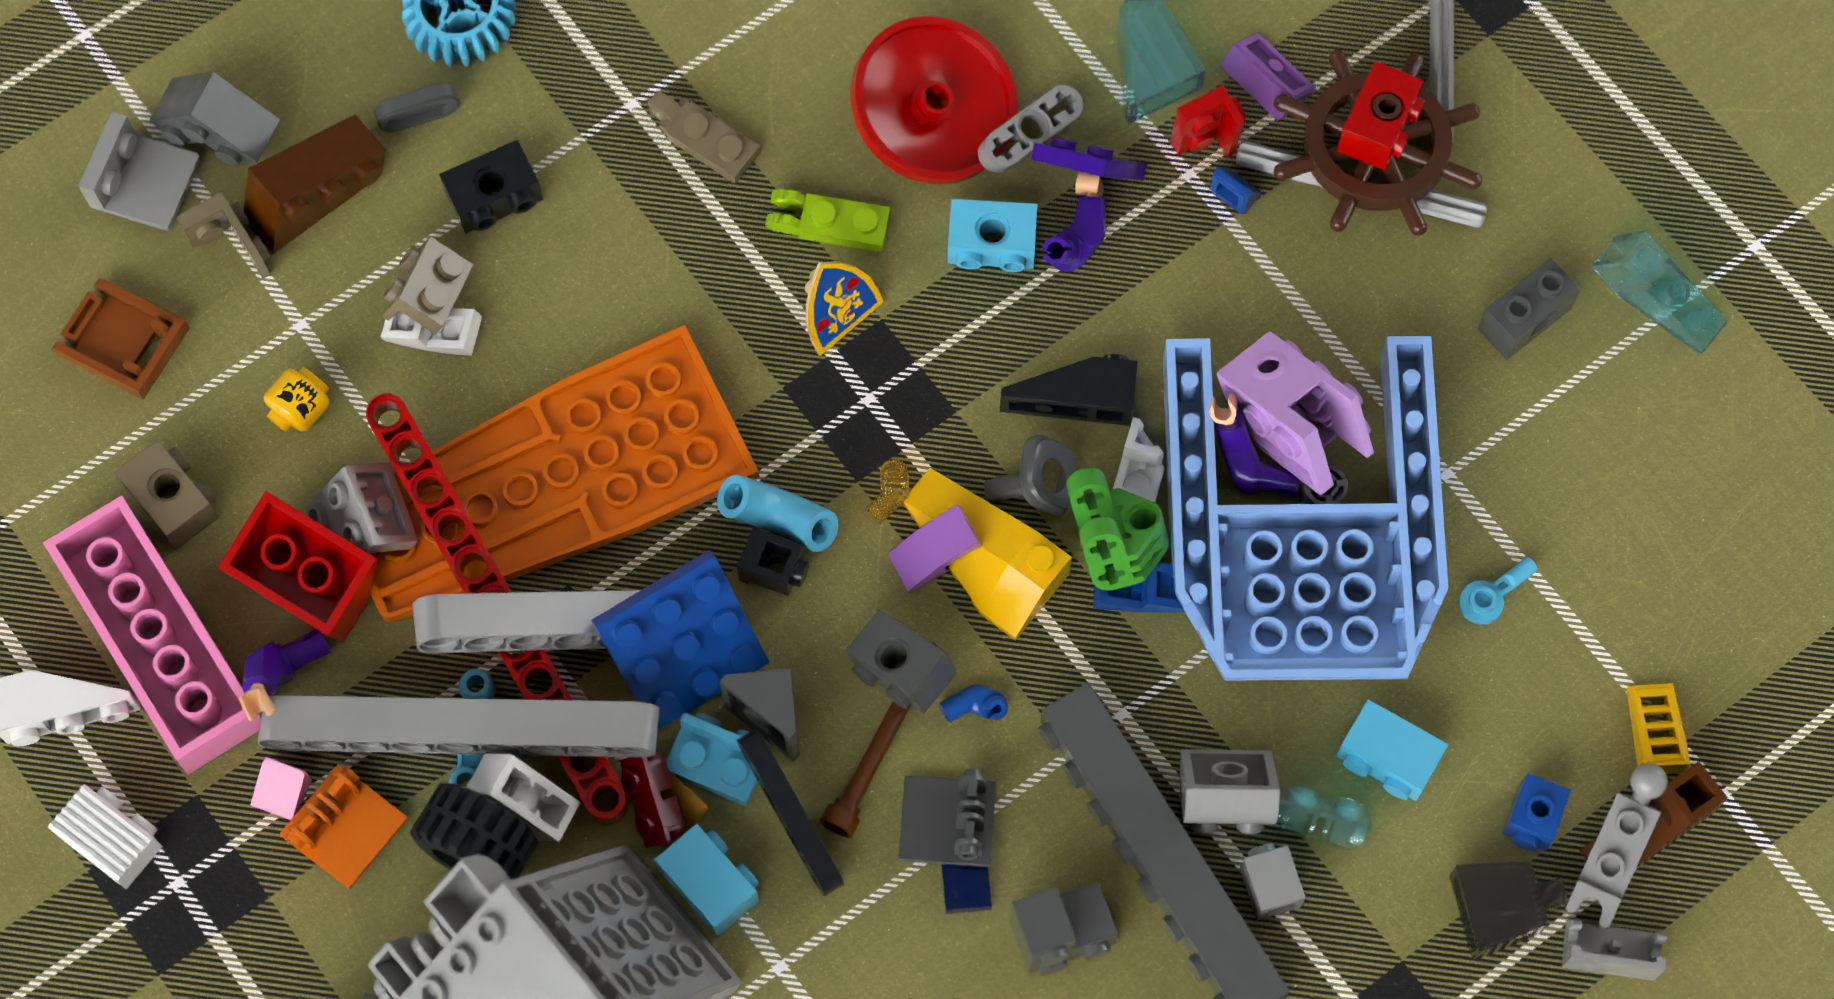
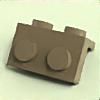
[381,236,474,334]

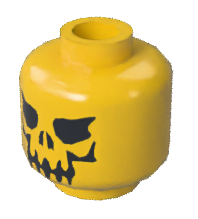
[264,366,330,433]

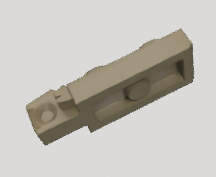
[648,90,761,183]

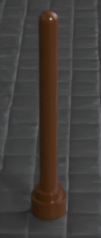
[819,642,938,838]

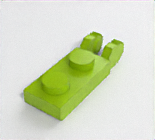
[765,189,891,252]

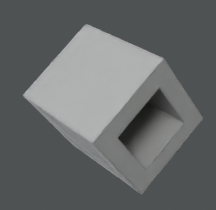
[1240,843,1306,921]

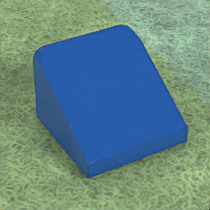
[1210,167,1261,215]

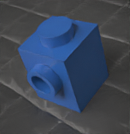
[1502,773,1571,851]

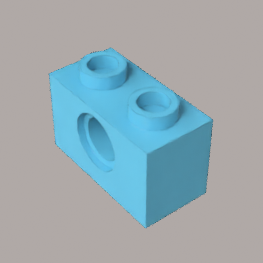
[948,199,1038,272]

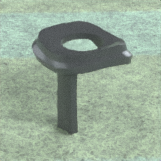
[984,434,1075,517]

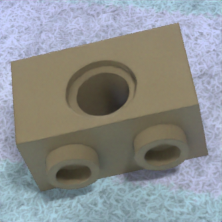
[114,439,219,550]

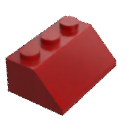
[217,491,379,643]

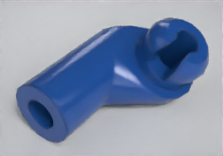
[939,684,1008,723]

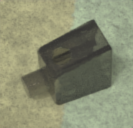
[1449,862,1567,961]

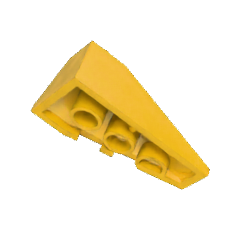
[903,468,1072,640]

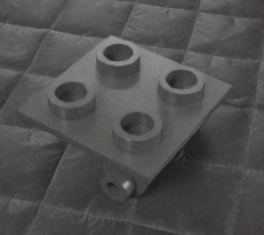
[898,768,996,867]

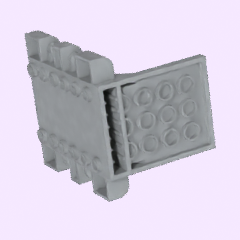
[359,844,743,999]

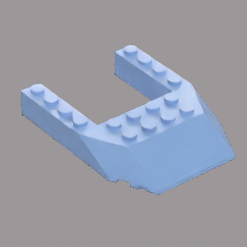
[1162,336,1448,681]

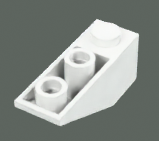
[0,670,141,746]

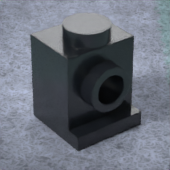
[737,527,809,596]

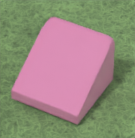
[251,757,312,820]

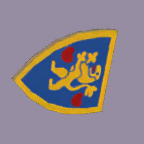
[805,261,884,356]

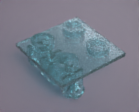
[1277,784,1372,849]

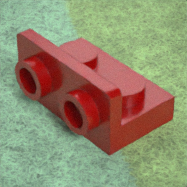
[1170,86,1246,157]

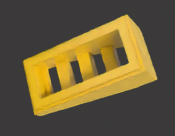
[1626,683,1690,774]

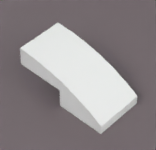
[381,308,482,356]

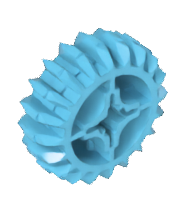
[401,0,516,67]

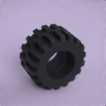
[410,783,539,880]

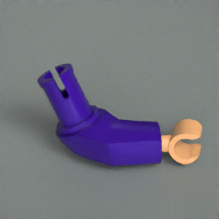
[1042,171,1106,272]
[1210,394,1300,498]
[239,628,331,722]

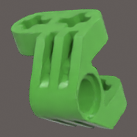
[1066,468,1170,591]

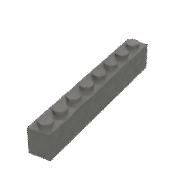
[1038,682,1290,999]

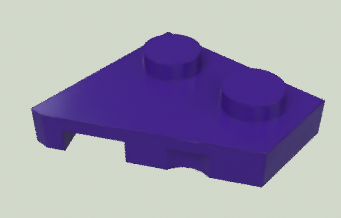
[1031,137,1147,181]

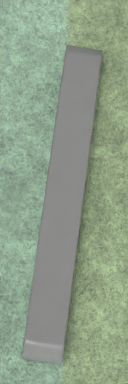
[257,695,659,757]

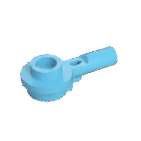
[1459,557,1538,625]

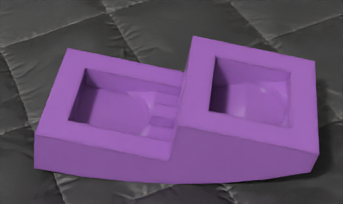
[888,504,982,594]

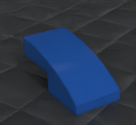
[1093,563,1185,613]

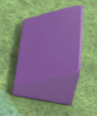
[1221,33,1316,120]

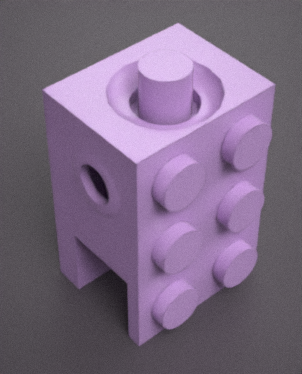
[1217,331,1374,496]

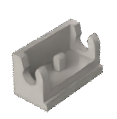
[1562,919,1667,981]

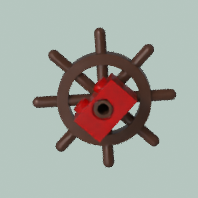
[1274,50,1482,236]

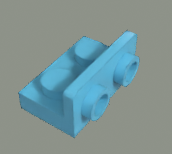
[666,712,758,807]

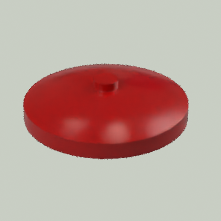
[850,16,1018,184]

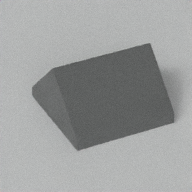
[719,668,800,762]

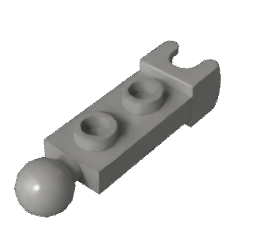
[1565,763,1668,929]

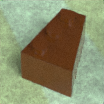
[243,115,386,254]

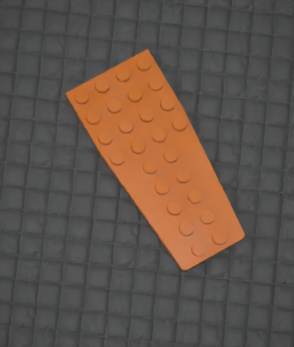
[370,324,760,623]

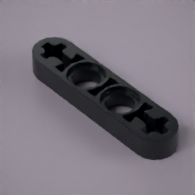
[736,729,844,897]

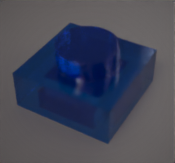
[942,864,992,914]

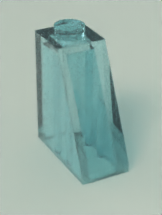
[1117,0,1206,124]

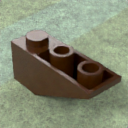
[1580,761,1728,868]

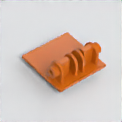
[279,764,408,890]

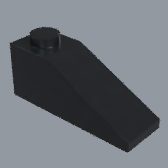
[1000,354,1138,426]

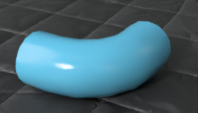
[717,475,839,552]

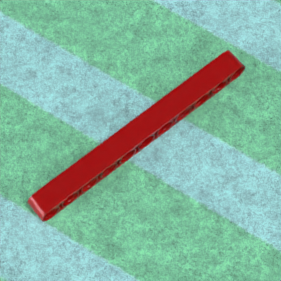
[366,393,628,825]

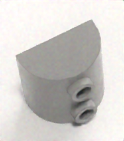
[1180,749,1280,834]

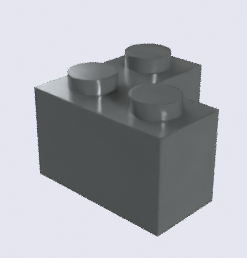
[149,71,280,166]
[1010,882,1118,976]

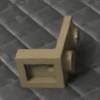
[176,192,271,279]

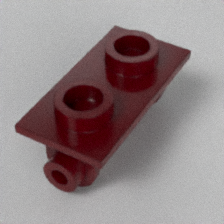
[619,749,686,848]

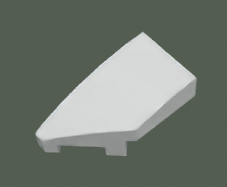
[1113,417,1165,503]

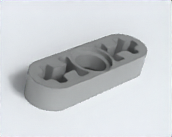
[978,85,1083,173]

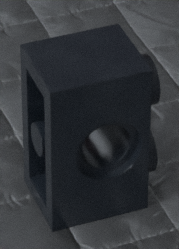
[439,139,543,234]

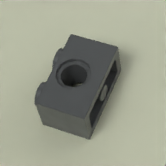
[1478,258,1580,360]
[845,609,958,714]

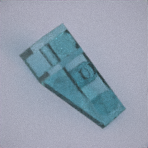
[1592,230,1727,354]

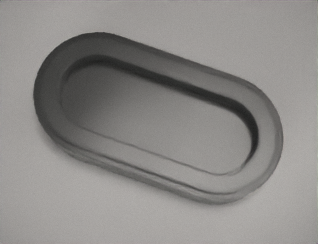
[374,83,460,132]

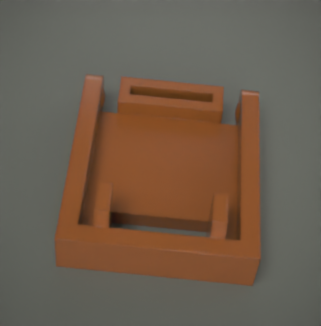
[52,278,190,400]

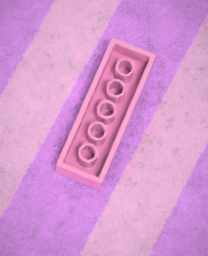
[43,495,261,775]

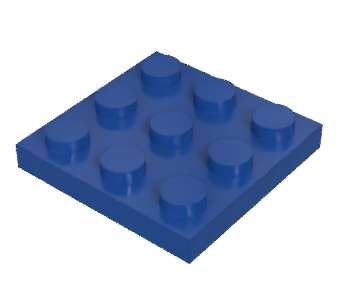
[591,550,770,730]

